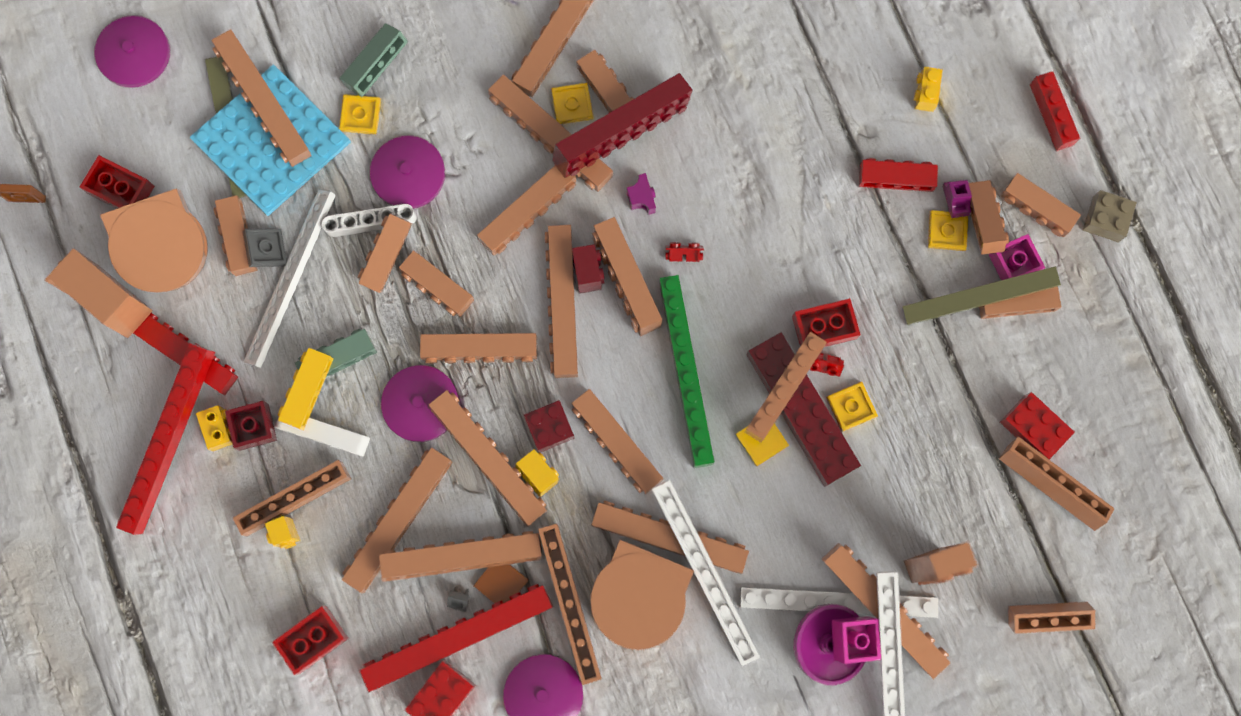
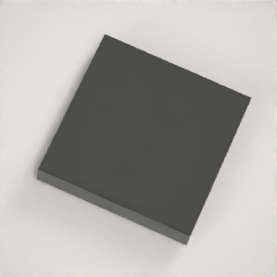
[243,228,287,267]

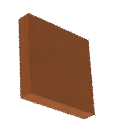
[0,184,46,203]
[474,564,529,603]

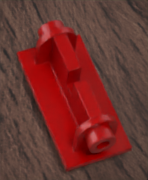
[665,242,704,262]
[809,353,844,377]

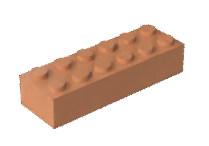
[592,217,662,336]
[904,542,978,585]

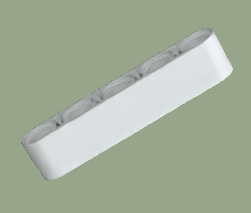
[322,204,416,237]
[274,417,370,457]

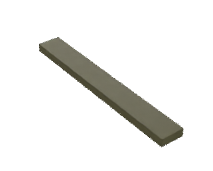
[205,57,247,198]
[903,266,1061,325]

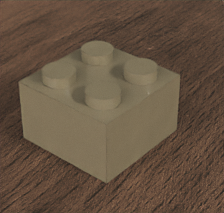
[1083,190,1137,243]

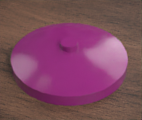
[94,16,170,88]
[370,136,445,209]
[381,365,459,442]
[793,604,865,685]
[503,654,583,716]

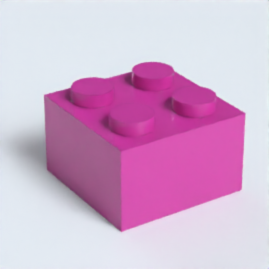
[988,234,1046,280]
[832,616,881,664]

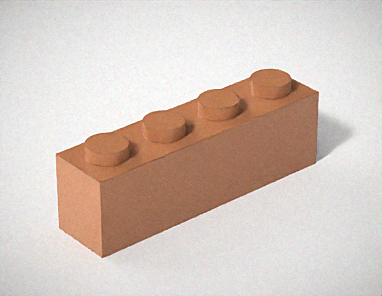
[576,50,634,113]
[1001,173,1081,238]
[969,180,1009,255]
[214,195,258,276]
[358,214,413,293]
[399,250,474,317]
[979,287,1061,319]
[1008,602,1095,634]

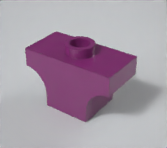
[626,173,656,215]
[943,180,972,218]

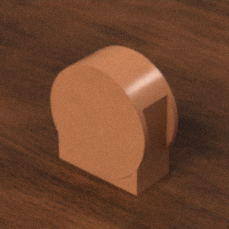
[100,189,208,292]
[591,540,694,650]

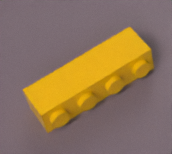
[278,348,333,431]

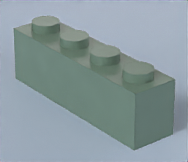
[339,23,408,97]
[295,329,378,377]

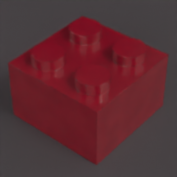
[572,244,605,294]
[524,400,575,453]
[225,401,277,451]

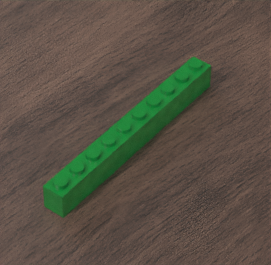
[659,275,715,468]

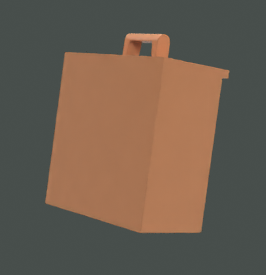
[44,248,153,338]

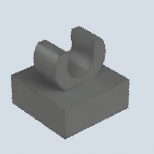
[447,586,469,612]

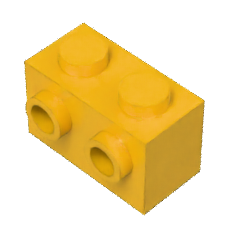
[914,66,943,112]
[196,405,232,451]
[515,449,559,497]
[265,516,300,550]

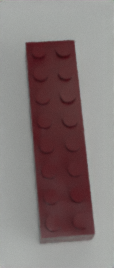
[552,73,693,178]
[746,332,861,487]

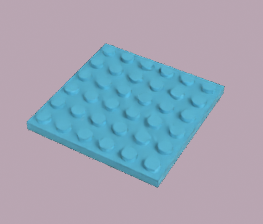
[190,64,351,217]

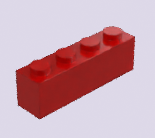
[1029,71,1080,151]
[859,158,938,192]

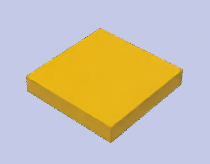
[551,83,593,124]
[339,94,381,135]
[928,210,968,251]
[826,381,878,432]
[735,423,789,467]

